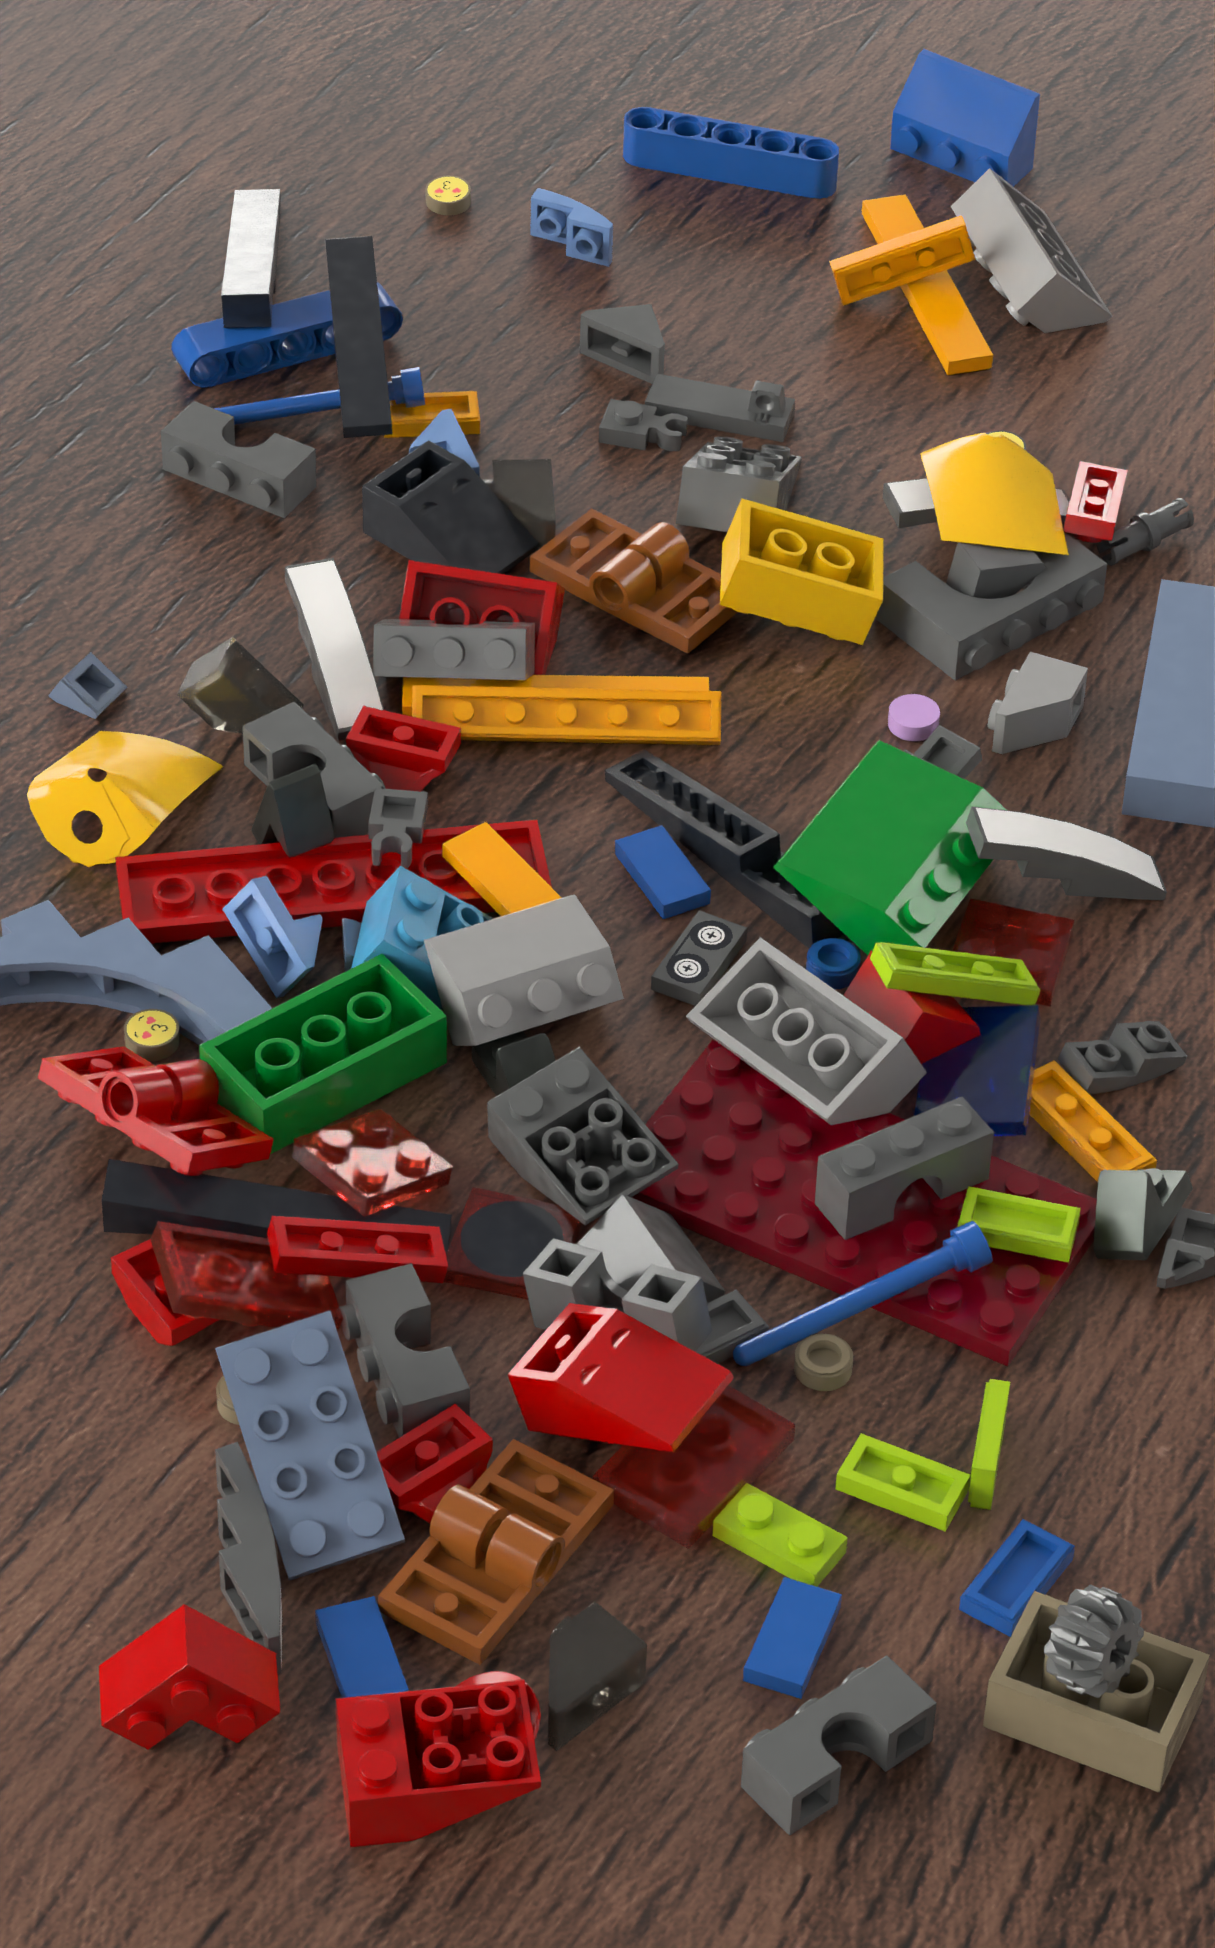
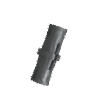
[1096,498,1194,566]

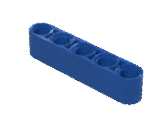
[623,107,839,199]
[171,282,403,388]

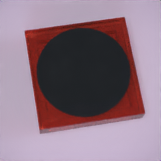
[444,1187,582,1300]

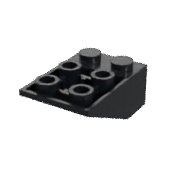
[362,440,539,574]

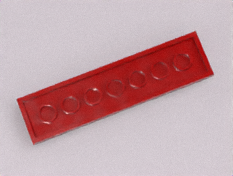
[115,820,552,944]

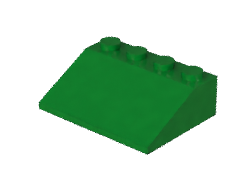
[773,740,1006,955]

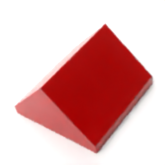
[843,951,981,1064]

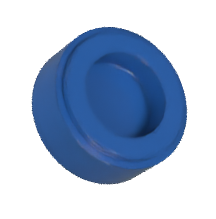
[806,938,861,989]

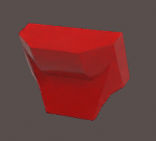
[346,706,461,792]
[111,1234,233,1346]
[377,1403,493,1524]

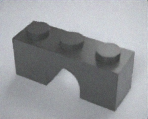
[161,401,317,518]
[373,619,535,680]
[243,702,386,838]
[815,1096,994,1240]
[523,1238,712,1352]
[339,1263,470,1438]
[741,1655,937,1836]

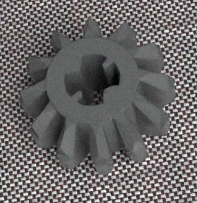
[1044,1584,1144,1698]

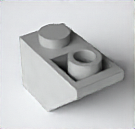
[988,652,1088,754]

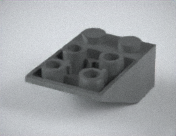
[676,437,802,532]
[487,1047,679,1226]

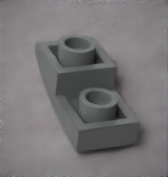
[1058,1021,1188,1094]

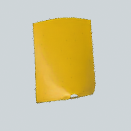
[920,433,1069,555]
[27,731,223,867]

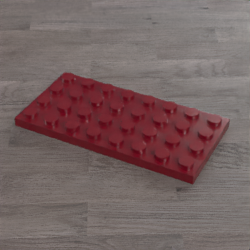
[631,1040,1097,1367]

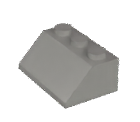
[424,895,624,1046]

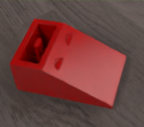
[508,1303,734,1452]
[336,1679,541,1847]

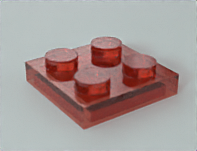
[953,898,1074,1007]
[291,1108,453,1216]

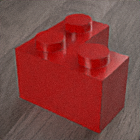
[99,1604,280,1750]

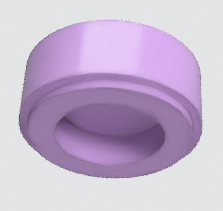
[888,694,940,742]

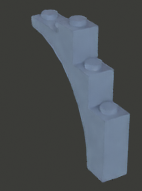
[0,900,272,1045]

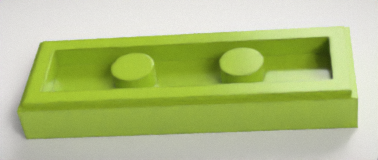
[870,942,1041,1006]

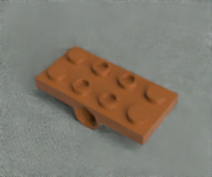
[530,508,738,654]
[378,1439,614,1665]

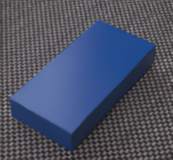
[615,825,711,919]
[959,1519,1075,1637]
[743,1577,842,1699]
[315,1596,409,1698]

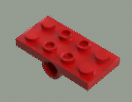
[38,1046,274,1176]

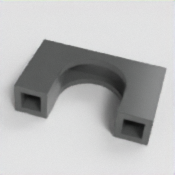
[875,532,1107,681]

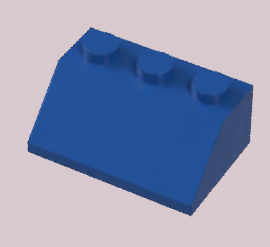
[890,49,1040,187]

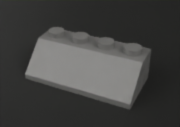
[950,168,1112,333]
[686,937,927,1125]

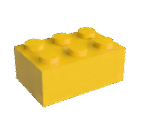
[720,498,884,645]

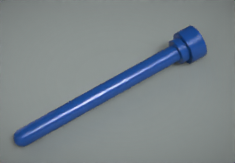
[214,367,425,425]
[733,1221,993,1366]

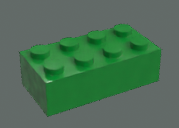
[199,954,447,1154]

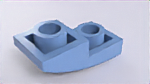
[530,188,613,267]

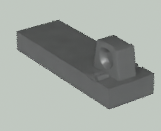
[645,374,795,442]

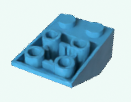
[351,866,494,1010]

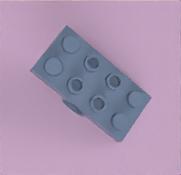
[215,1311,405,1580]

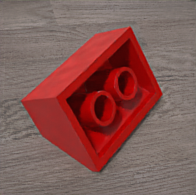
[399,560,565,675]

